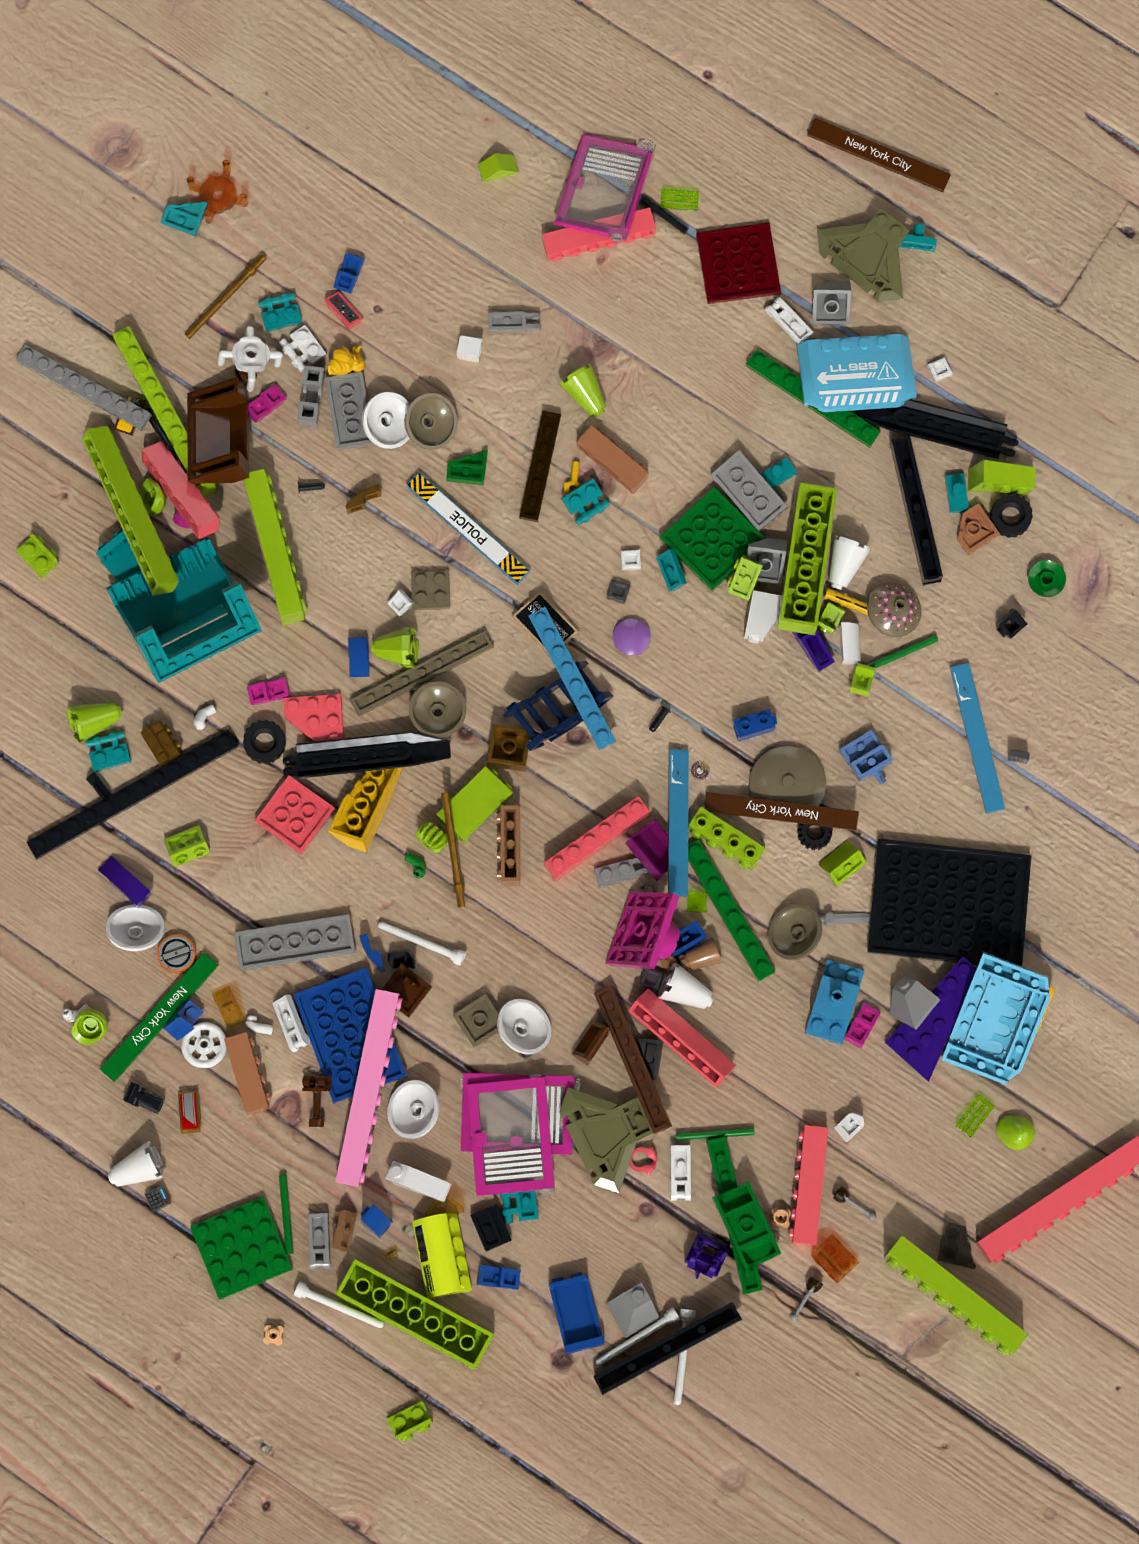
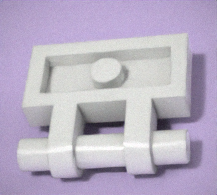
[279,325,327,372]

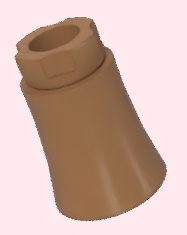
[678,938,722,972]

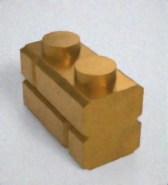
[140,721,182,767]

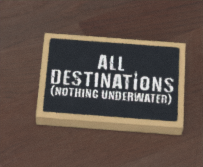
[512,591,579,657]

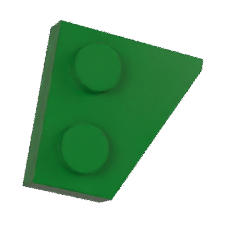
[446,450,488,485]

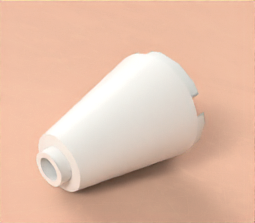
[828,535,871,590]
[658,963,714,1009]
[108,1141,165,1187]

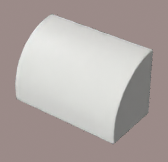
[840,622,861,665]

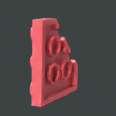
[283,694,344,742]

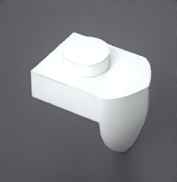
[833,1112,864,1142]

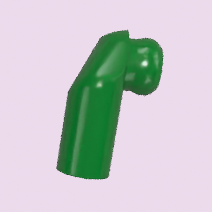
[404,852,426,879]

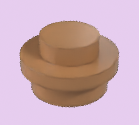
[659,954,678,969]

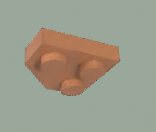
[957,503,1000,555]

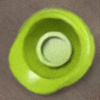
[139,478,167,515]
[71,1009,108,1045]
[996,1115,1035,1150]

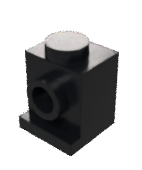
[996,608,1028,639]

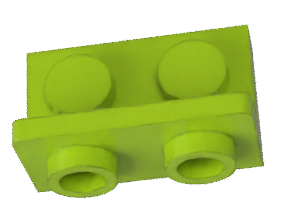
[16,533,59,579]
[727,555,763,601]
[163,825,210,867]
[387,1401,433,1442]

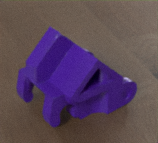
[684,1231,731,1279]

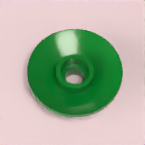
[1028,560,1066,597]

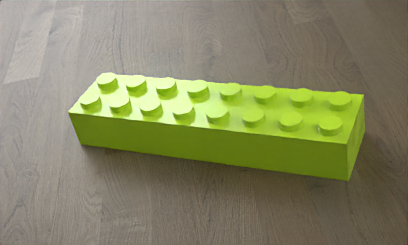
[244,469,307,626]
[777,482,837,635]
[884,1236,1029,1356]
[336,1259,494,1371]

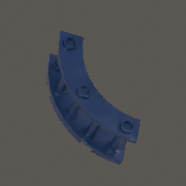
[503,661,614,751]

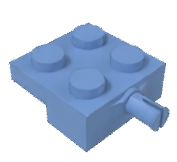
[839,730,893,785]

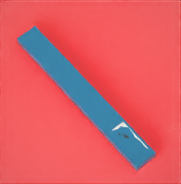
[950,663,1005,814]
[668,749,689,897]

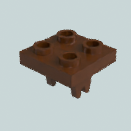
[381,963,433,1018]

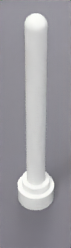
[378,921,466,966]
[293,1281,384,1328]
[596,1307,680,1366]
[674,1309,696,1405]

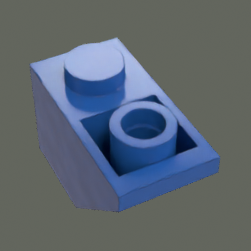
[360,1204,393,1238]

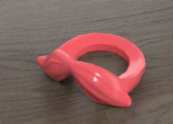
[629,1146,657,1176]

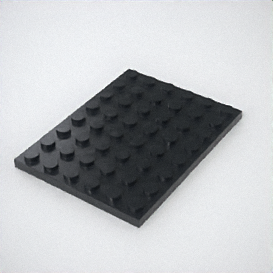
[867,839,1032,966]

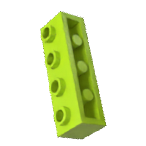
[688,807,766,870]

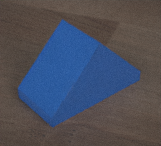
[672,920,707,957]

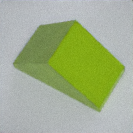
[478,153,519,182]

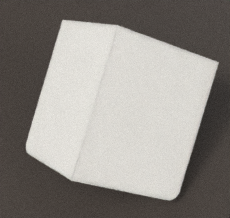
[457,335,482,363]

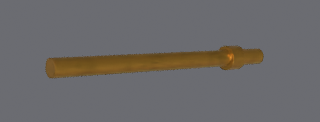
[185,255,266,339]
[441,792,465,908]

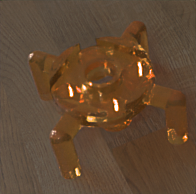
[187,160,248,224]

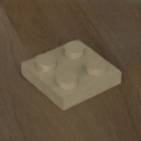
[411,571,450,611]
[453,994,499,1048]

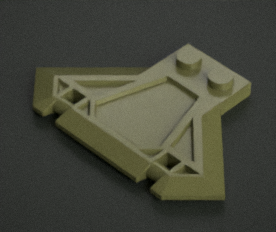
[817,208,910,302]
[559,1087,653,1193]

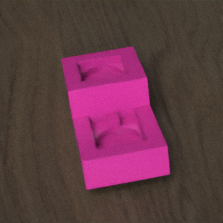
[248,385,287,423]
[247,677,291,705]
[844,1003,881,1048]

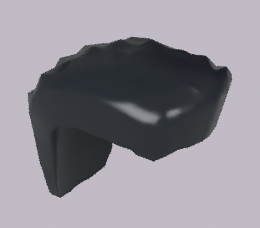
[387,949,416,969]

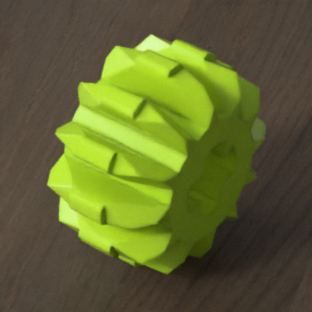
[415,822,448,854]

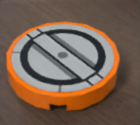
[157,934,196,973]

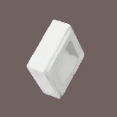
[927,357,953,382]
[621,550,641,570]
[387,589,414,617]

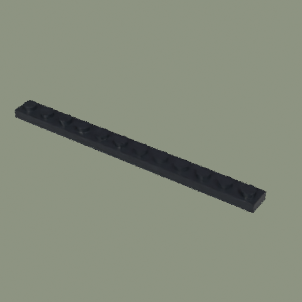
[26,730,238,860]

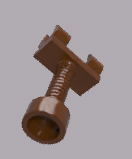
[302,1076,331,1127]

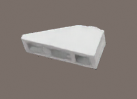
[386,1161,452,1202]

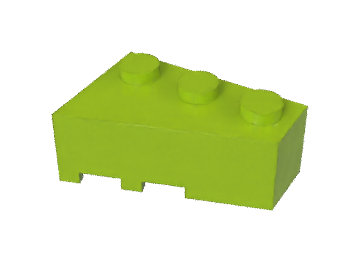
[968,460,1036,495]

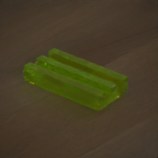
[661,189,699,211]
[956,1095,995,1138]

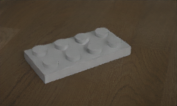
[325,372,375,451]
[710,450,788,532]

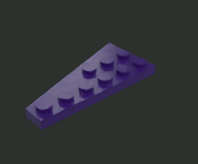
[885,957,976,1082]

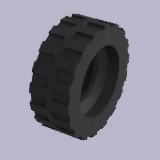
[990,494,1033,538]
[243,720,286,764]

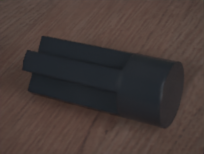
[86,772,111,799]

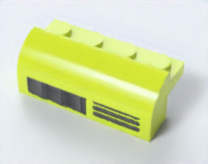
[412,1213,472,1299]

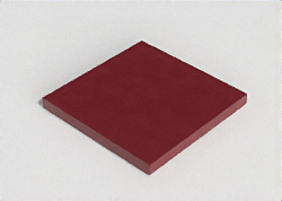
[696,222,781,304]

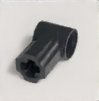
[122,1082,165,1115]

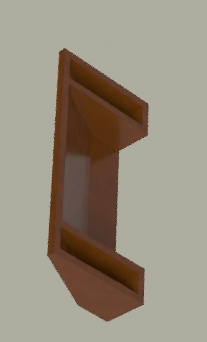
[187,377,249,483]

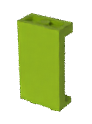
[436,766,513,844]

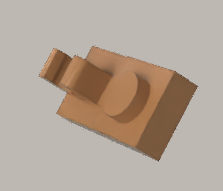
[332,1210,357,1252]

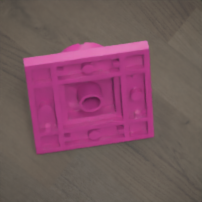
[605,891,680,969]

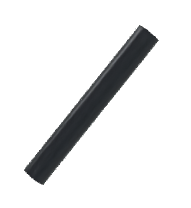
[641,196,689,235]
[145,408,173,451]

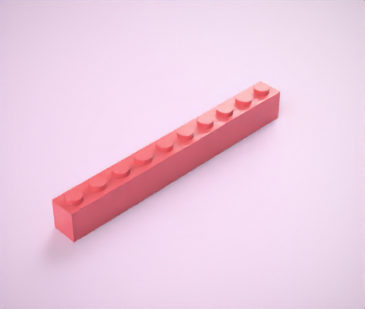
[976,1135,1139,1263]

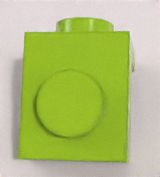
[818,601,846,633]
[849,663,875,697]

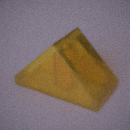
[212,986,245,1029]
[425,1196,464,1217]

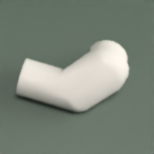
[193,704,216,730]
[62,1004,91,1022]
[245,1015,273,1035]

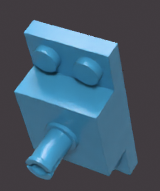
[805,959,864,1045]

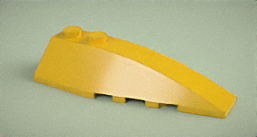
[328,767,403,853]

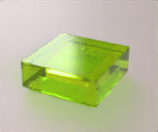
[687,892,707,913]

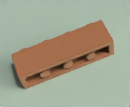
[577,425,649,494]
[224,1032,271,1116]

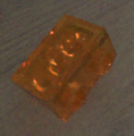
[811,1234,859,1283]

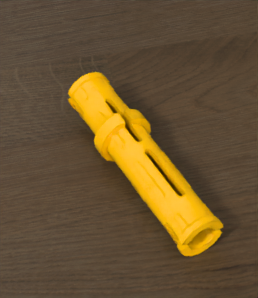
[824,588,868,616]

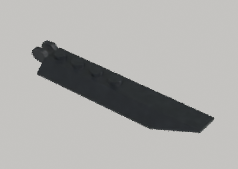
[855,399,1019,459]
[283,731,451,779]

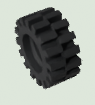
[797,824,833,850]

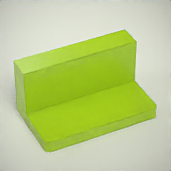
[819,841,867,886]

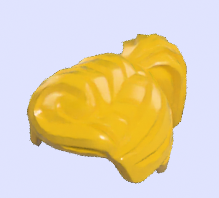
[327,345,366,375]

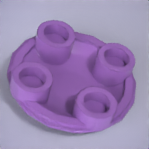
[613,618,651,655]

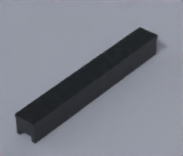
[889,435,943,586]
[594,1302,742,1395]

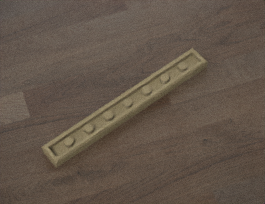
[350,630,494,717]

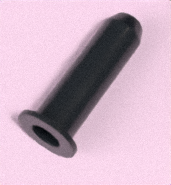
[298,482,325,493]
[649,706,671,732]

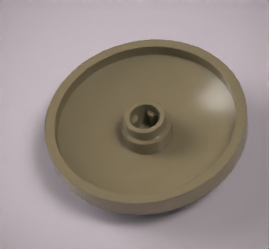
[749,746,826,823]

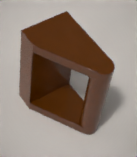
[572,1022,610,1065]

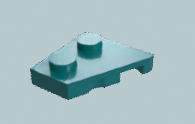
[160,201,209,237]

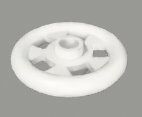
[181,1022,227,1068]

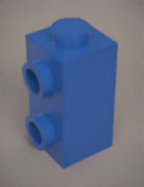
[732,709,777,742]

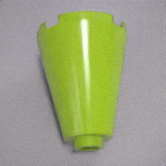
[559,363,606,417]
[66,702,122,743]

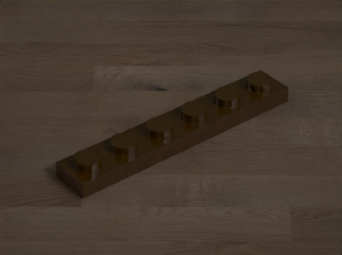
[519,411,561,522]

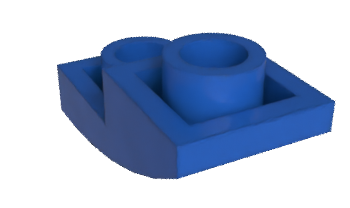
[348,637,369,677]

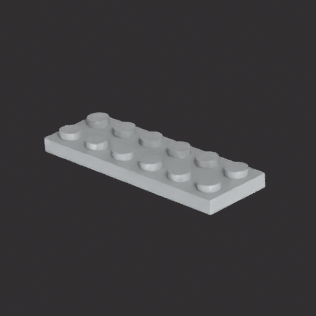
[234,914,355,971]

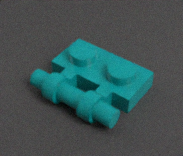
[258,292,302,332]
[561,478,610,526]
[86,731,131,772]
[500,1180,539,1224]

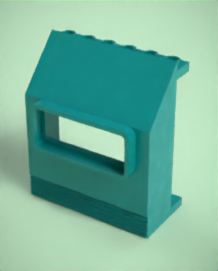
[106,537,262,683]

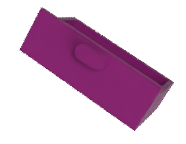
[625,819,668,881]

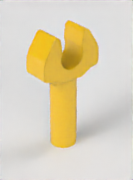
[564,461,582,495]

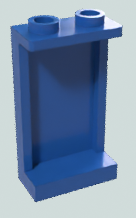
[549,1272,605,1355]

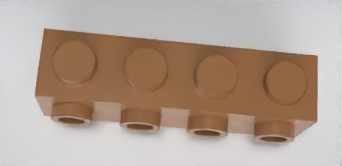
[497,805,520,886]

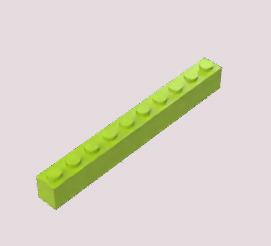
[112,326,217,498]
[82,426,179,595]

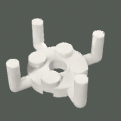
[217,326,283,392]

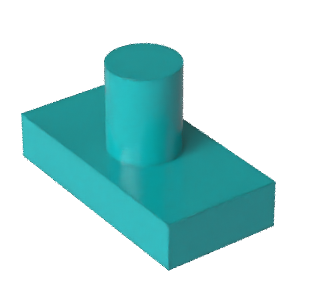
[898,224,937,252]
[760,457,797,489]
[945,474,969,513]

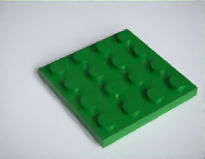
[660,487,766,592]
[190,1197,293,1300]

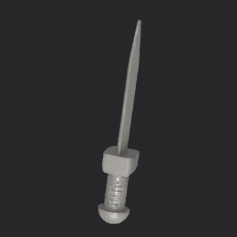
[819,912,871,927]

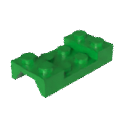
[712,1181,781,1271]

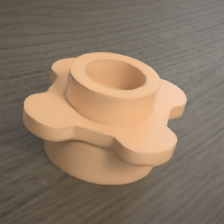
[771,1208,791,1228]
[263,1325,284,1346]

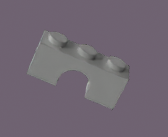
[297,365,325,428]

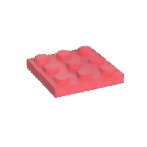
[255,775,336,855]

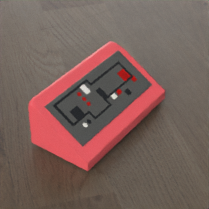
[324,292,363,330]

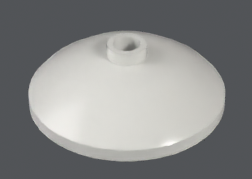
[362,392,410,449]
[106,905,165,951]
[497,999,551,1054]
[387,1080,440,1139]

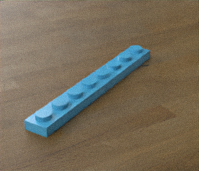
[528,607,617,750]

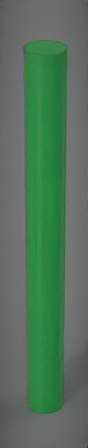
[866,635,938,669]
[676,1128,755,1141]
[279,1175,294,1254]

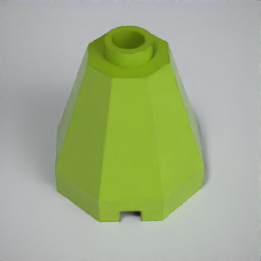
[372,627,419,668]

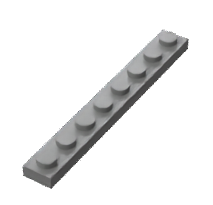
[15,345,152,431]

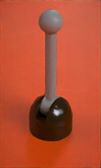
[833,1186,877,1221]
[790,1276,823,1321]

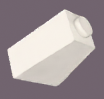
[744,590,782,643]

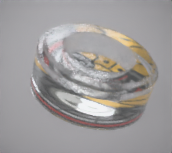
[690,760,710,780]

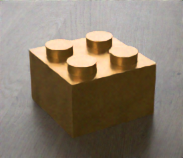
[487,724,530,772]

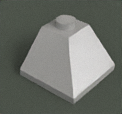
[812,280,851,324]
[747,538,787,584]
[890,974,940,1029]
[607,1283,660,1338]

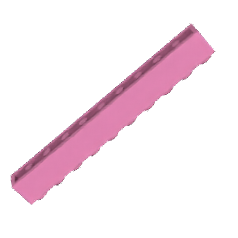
[335,989,402,1187]

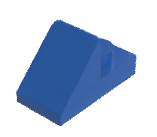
[163,999,204,1041]

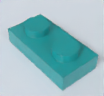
[656,549,687,592]

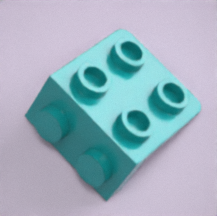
[96,531,141,581]

